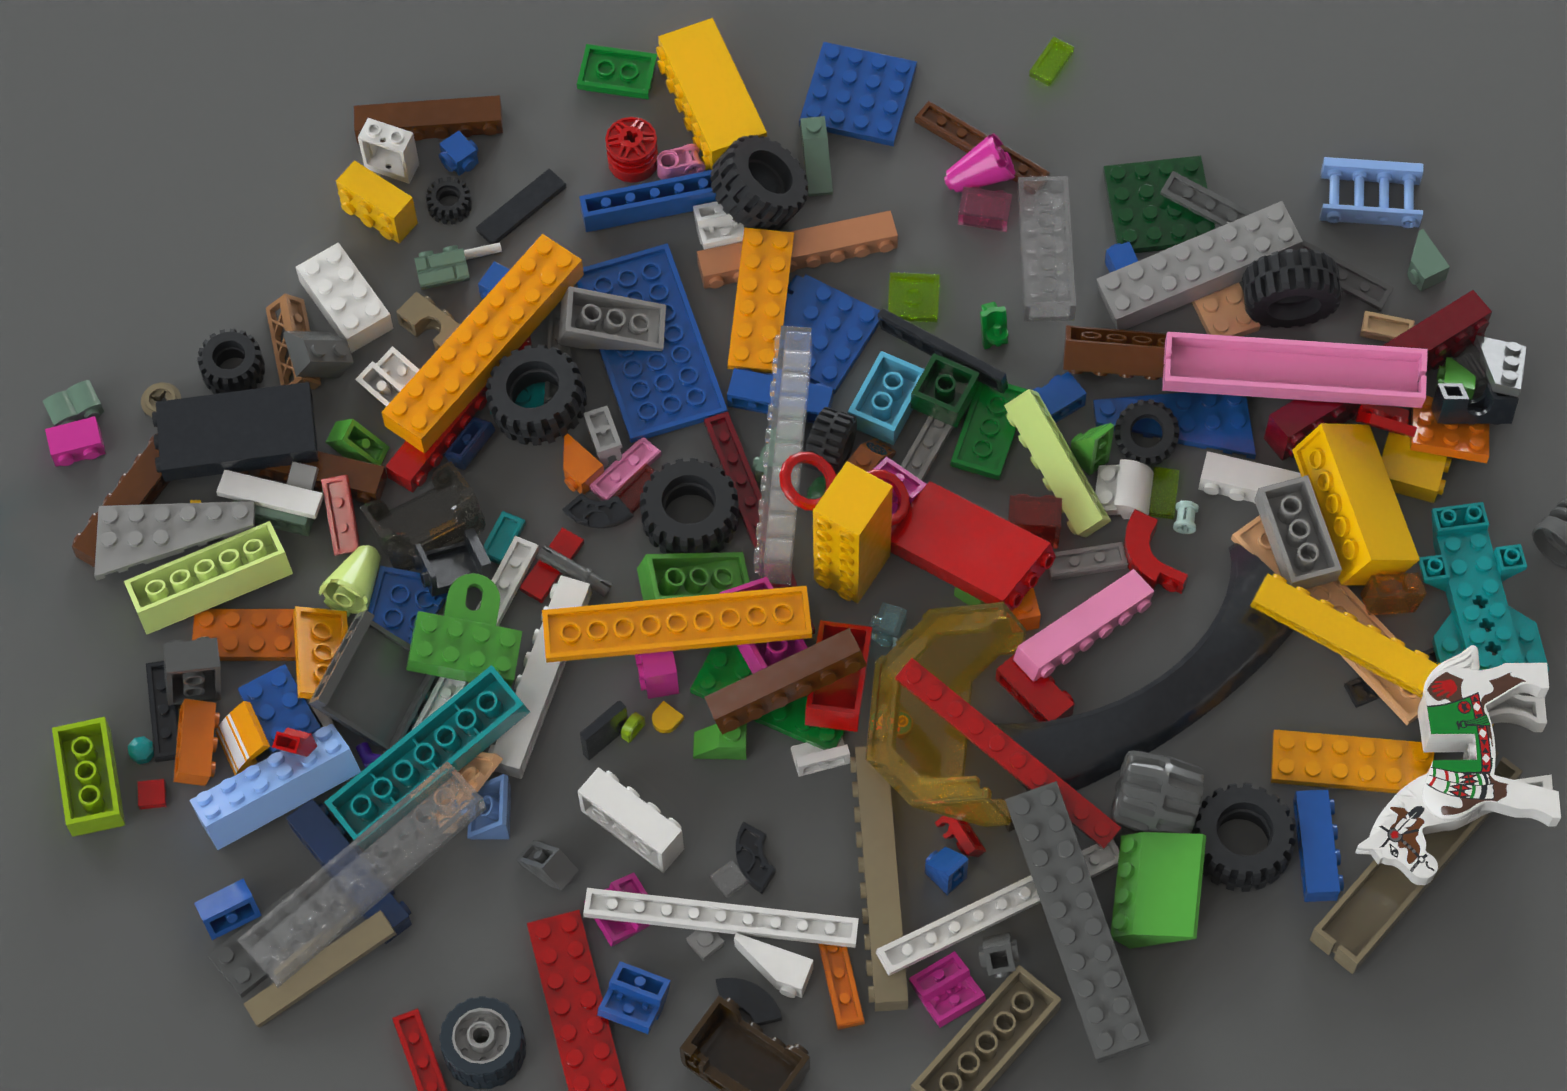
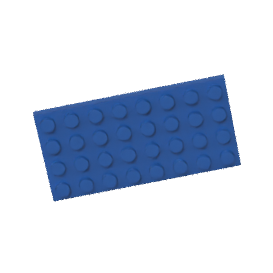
[576,243,728,443]

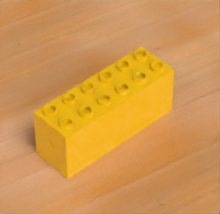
[656,18,767,170]
[1292,423,1420,585]
[813,461,893,604]

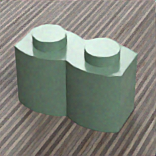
[43,380,105,426]

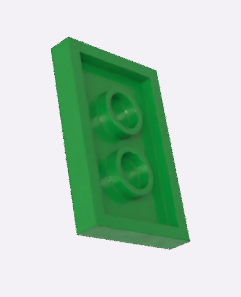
[577,44,658,100]

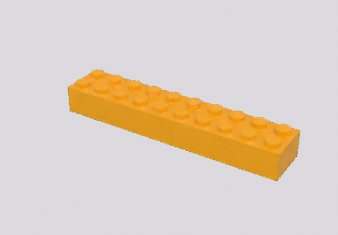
[382,234,584,453]

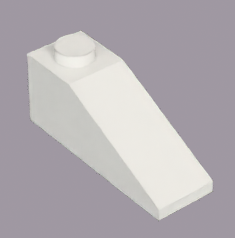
[734,933,813,998]

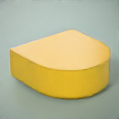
[652,701,684,733]

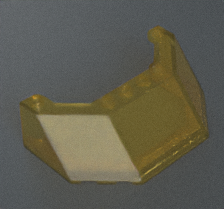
[866,602,1026,827]

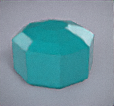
[128,736,154,764]

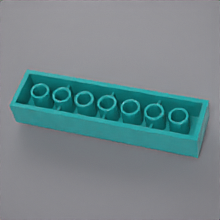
[324,665,530,849]

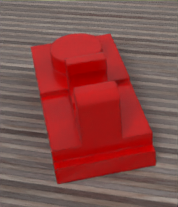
[935,805,986,857]

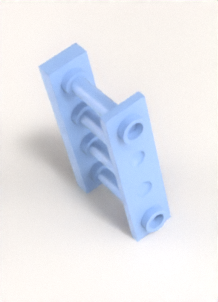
[1320,157,1423,228]

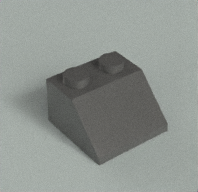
[283,331,354,378]

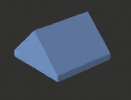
[467,774,511,840]

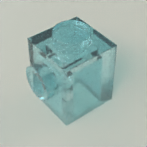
[869,602,907,648]

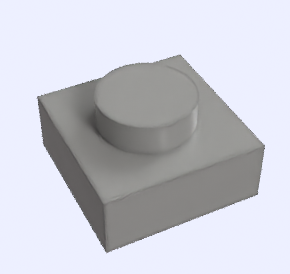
[686,930,725,961]

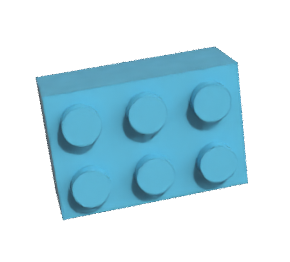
[848,351,924,445]

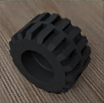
[197,328,265,394]
[1115,399,1179,466]
[805,407,857,474]

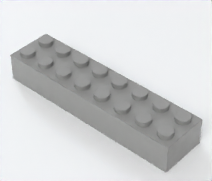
[1097,201,1303,330]

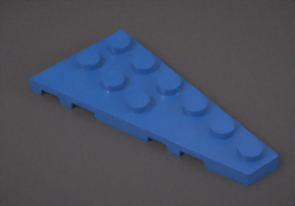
[368,566,448,645]

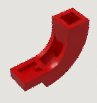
[1124,509,1188,594]

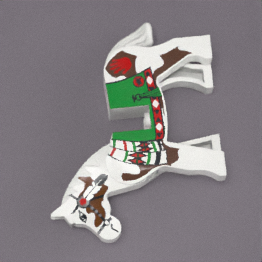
[1356,645,1561,885]

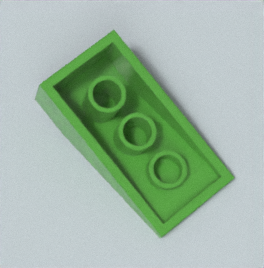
[637,552,750,601]

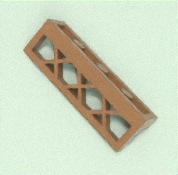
[266,294,321,390]

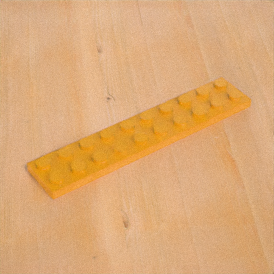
[542,586,812,663]

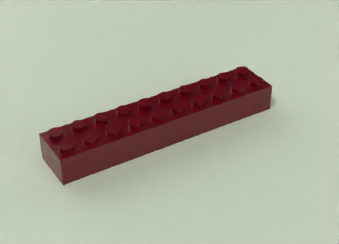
[1264,290,1492,461]

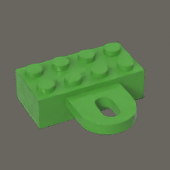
[406,573,522,688]

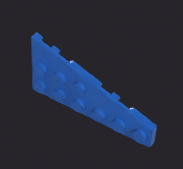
[1093,392,1256,459]

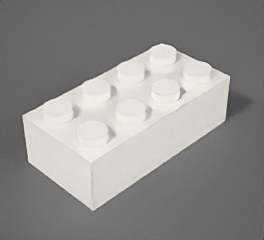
[296,242,393,353]
[578,767,684,873]

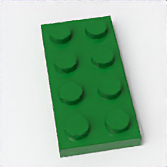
[950,382,1028,480]

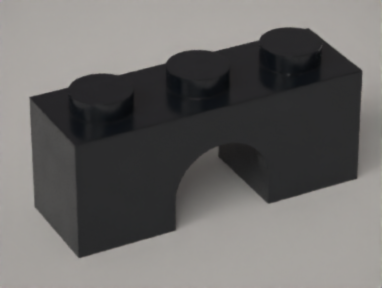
[1431,383,1519,425]

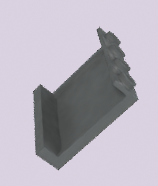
[308,610,439,752]

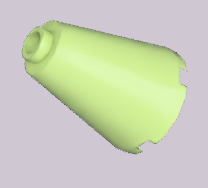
[319,545,381,617]

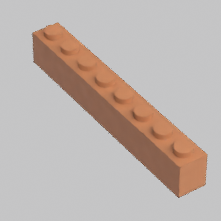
[697,210,898,289]

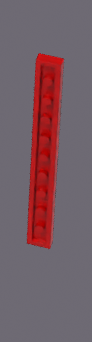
[895,658,1121,850]

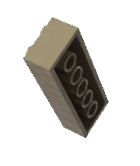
[911,965,1062,1091]

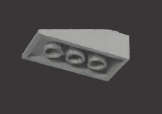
[558,286,666,351]

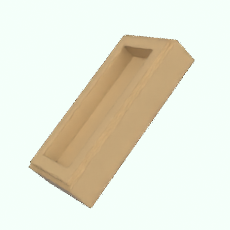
[1360,311,1415,342]

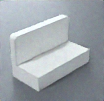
[791,738,850,777]

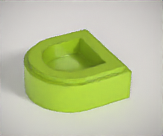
[621,712,645,743]

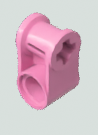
[657,144,706,180]

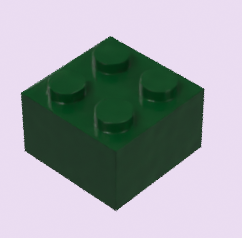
[911,353,980,428]

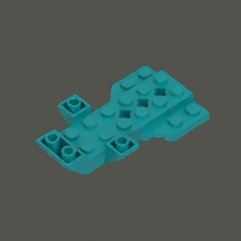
[1418,502,1549,671]

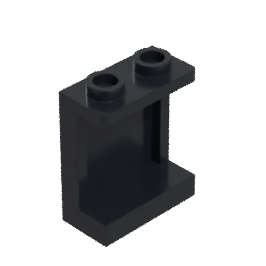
[412,528,492,597]

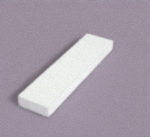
[216,470,324,519]

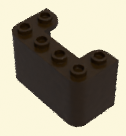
[679,995,810,1091]

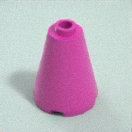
[944,133,1016,193]

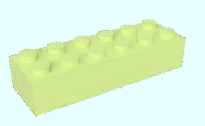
[124,521,293,635]

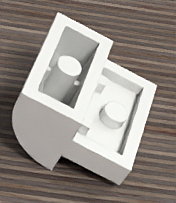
[693,201,744,250]
[355,346,420,406]
[1095,459,1154,519]

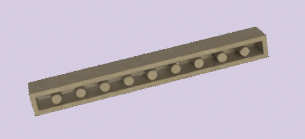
[850,745,908,1012]

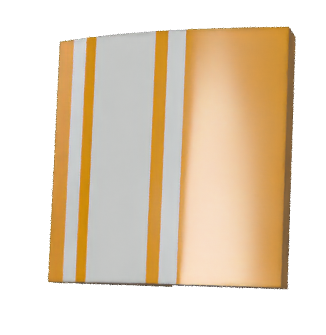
[215,701,270,775]

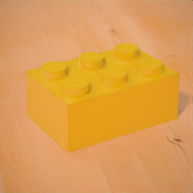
[336,160,418,244]

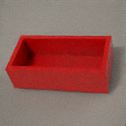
[805,620,872,732]

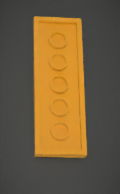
[727,227,794,374]
[1271,730,1434,794]

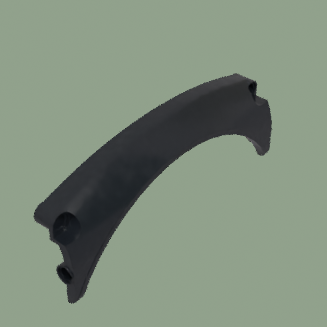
[993,543,1294,792]

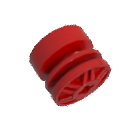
[605,117,658,183]

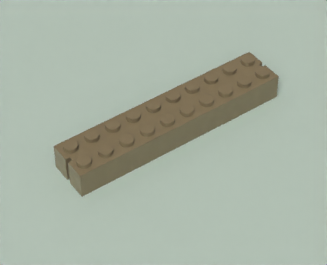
[1310,751,1523,975]

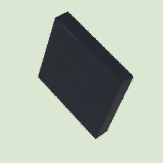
[580,701,628,760]

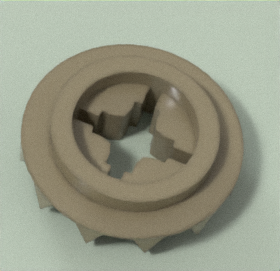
[141,382,182,417]

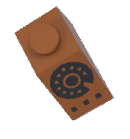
[848,438,896,472]

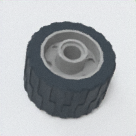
[439,996,526,1090]

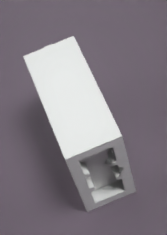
[358,118,419,184]

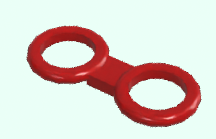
[779,452,910,527]

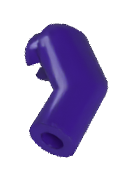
[356,742,381,768]

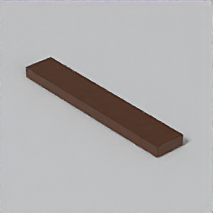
[915,101,1050,194]

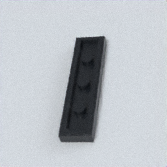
[476,168,566,244]
[146,661,179,763]

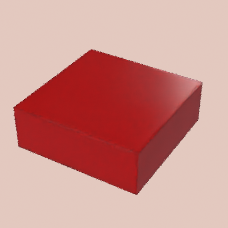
[137,779,167,810]

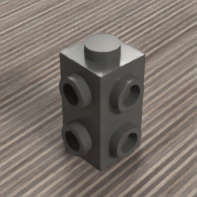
[979,932,1020,978]

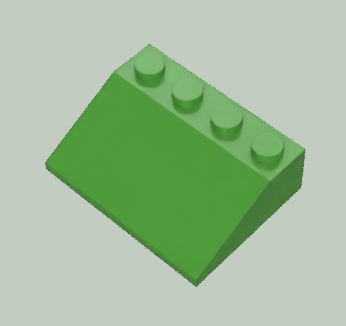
[1111,832,1206,949]

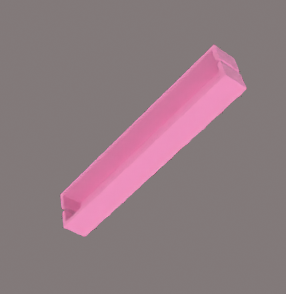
[1162,332,1427,408]

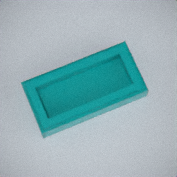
[483,511,526,565]

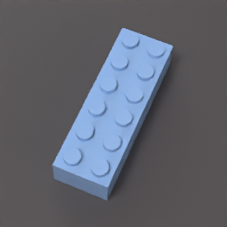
[189,723,361,850]

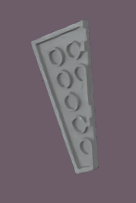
[94,501,256,581]

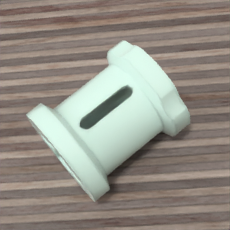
[1173,500,1199,534]

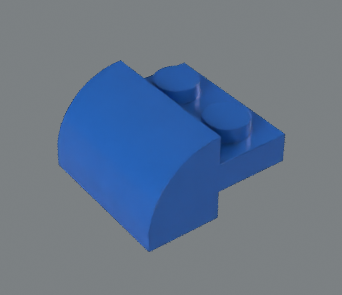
[597,961,671,1034]

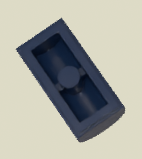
[444,417,496,470]

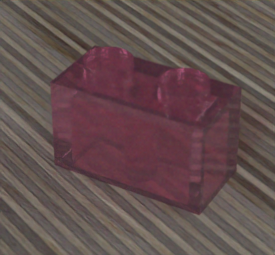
[958,186,1012,232]

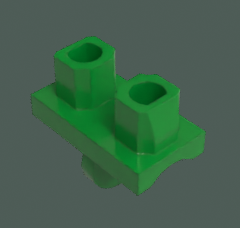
[980,302,1009,350]

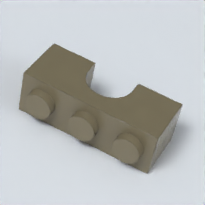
[396,291,460,352]

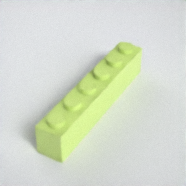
[1004,389,1111,537]

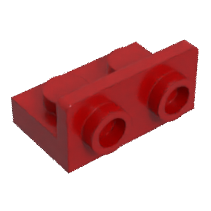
[1356,404,1417,437]

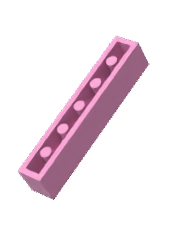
[1013,569,1154,682]

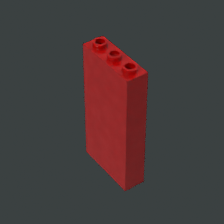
[890,481,1056,615]

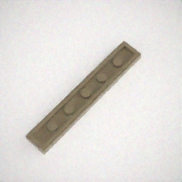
[244,910,396,1028]

